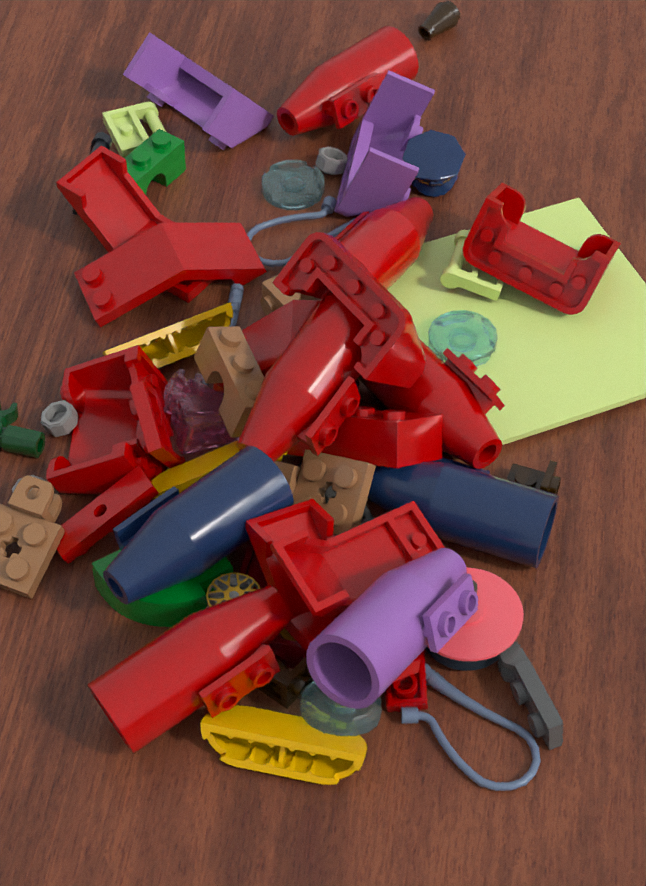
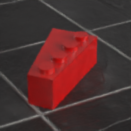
[287,406,443,468]

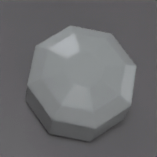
[315,147,348,175]
[41,400,78,437]

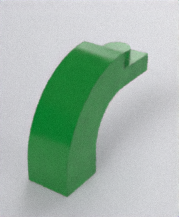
[92,550,233,627]

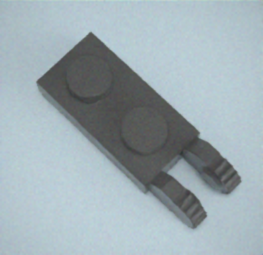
[498,641,563,750]

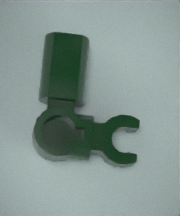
[0,402,45,458]

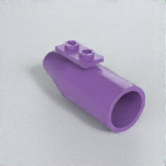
[306,548,478,709]

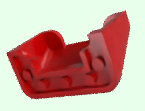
[462,183,621,315]
[272,232,426,389]
[46,345,173,494]

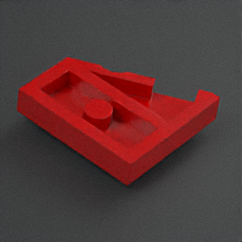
[129,381,186,469]

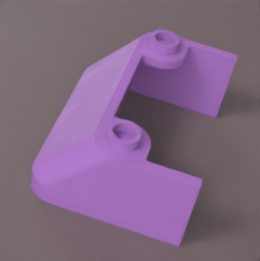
[123,32,274,150]
[334,70,435,217]

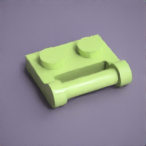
[102,102,166,158]
[440,230,504,301]

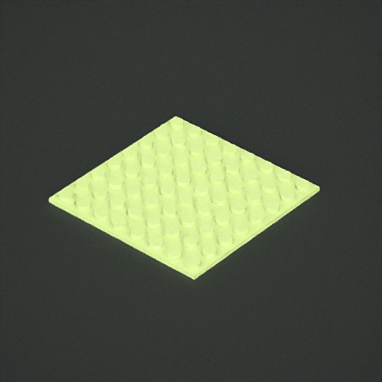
[388,198,646,445]

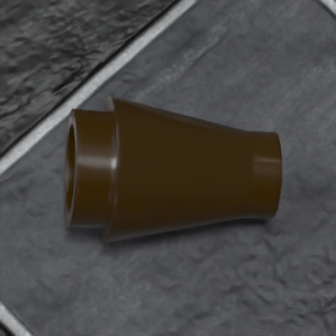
[418,1,460,41]

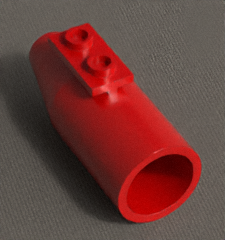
[277,26,418,136]
[335,197,433,290]
[237,291,364,462]
[358,340,505,469]
[87,585,293,754]

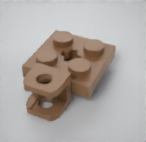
[274,449,376,535]
[0,475,65,599]

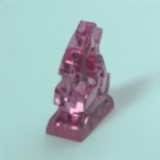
[163,369,240,454]

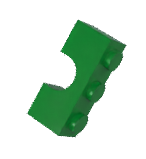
[125,129,186,195]

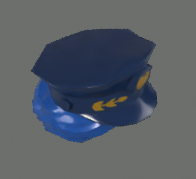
[402,130,466,197]

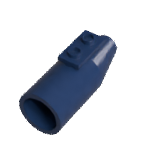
[103,446,294,604]
[367,457,559,569]

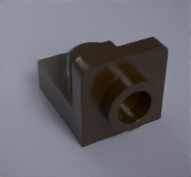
[506,460,561,494]
[257,657,314,709]

